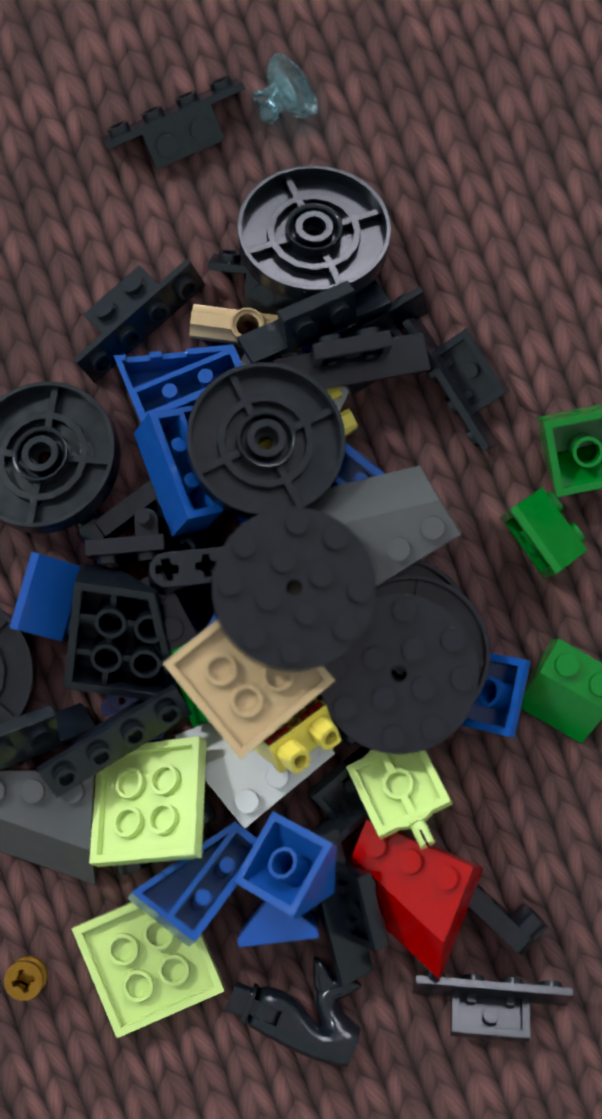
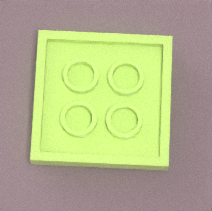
[89,736,207,867]
[72,902,225,1038]

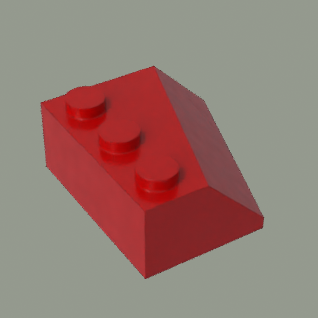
[351,820,484,979]

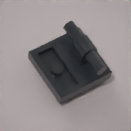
[85,508,171,569]

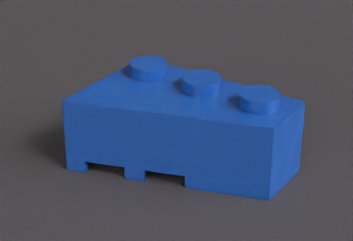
[113,344,243,423]
[134,405,223,537]
[127,822,257,947]

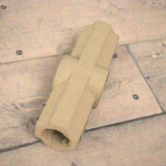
[189,304,302,353]

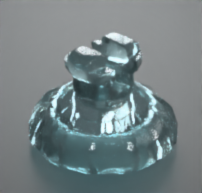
[253,53,318,124]

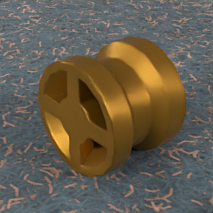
[4,956,48,1001]

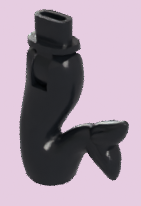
[225,957,362,1067]

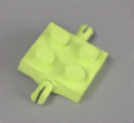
[346,750,452,849]

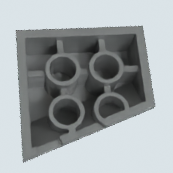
[309,465,461,586]
[0,767,97,885]

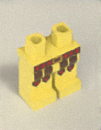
[253,697,341,774]

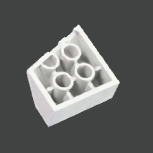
[174,722,335,829]

